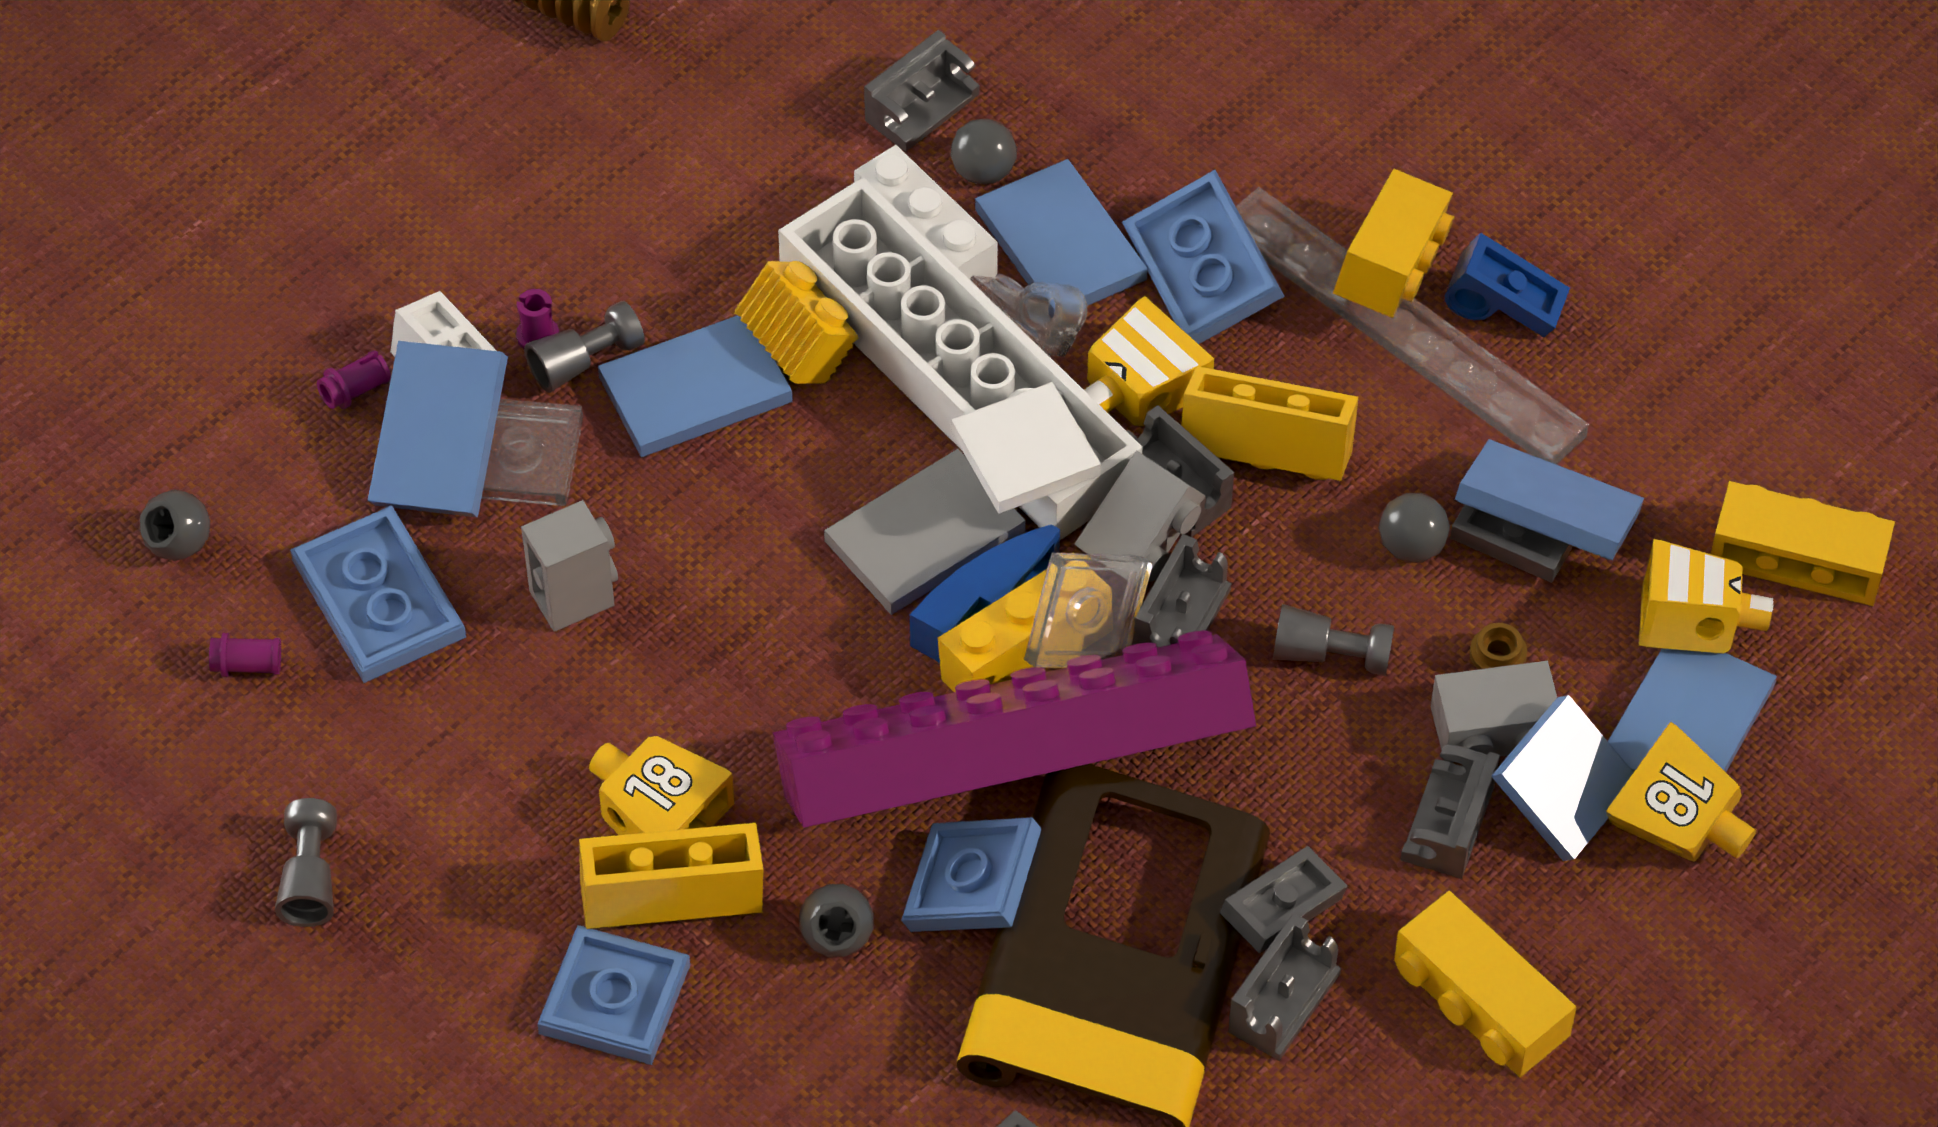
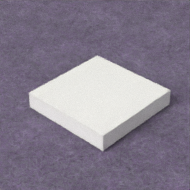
[951,382,1101,514]

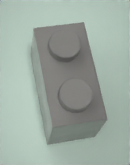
[1074,450,1205,589]
[521,500,618,632]
[1430,661,1557,763]

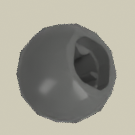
[950,119,1017,185]
[139,489,210,561]
[1378,493,1450,563]
[799,884,874,957]

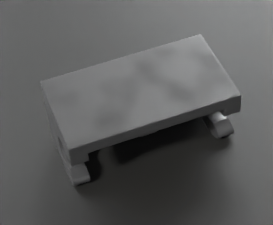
[864,30,979,152]
[1127,405,1234,537]
[1133,534,1232,648]
[1401,745,1500,879]
[1228,913,1341,1061]

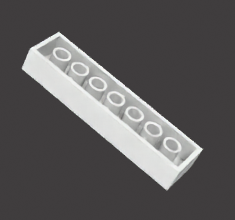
[778,177,1143,540]

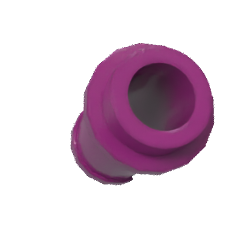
[516,289,559,350]
[317,350,391,409]
[209,633,281,677]

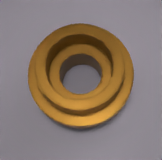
[1470,623,1527,669]

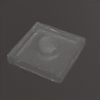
[481,399,583,506]

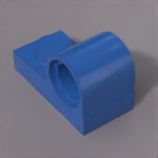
[1445,233,1570,337]

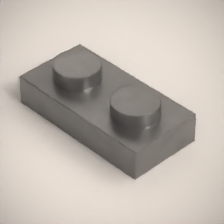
[1450,505,1573,583]
[1220,846,1348,953]

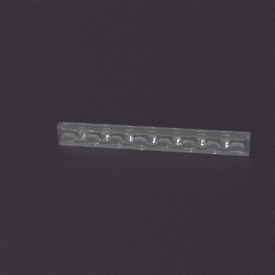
[1236,187,1589,465]

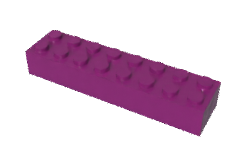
[773,630,1256,828]

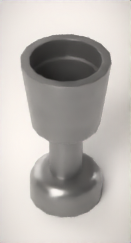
[524,301,645,393]
[1273,604,1394,676]
[275,798,337,927]

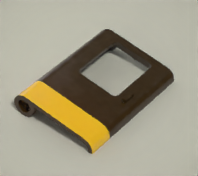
[956,763,1270,1127]

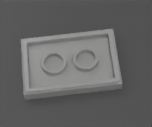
[824,449,1025,615]

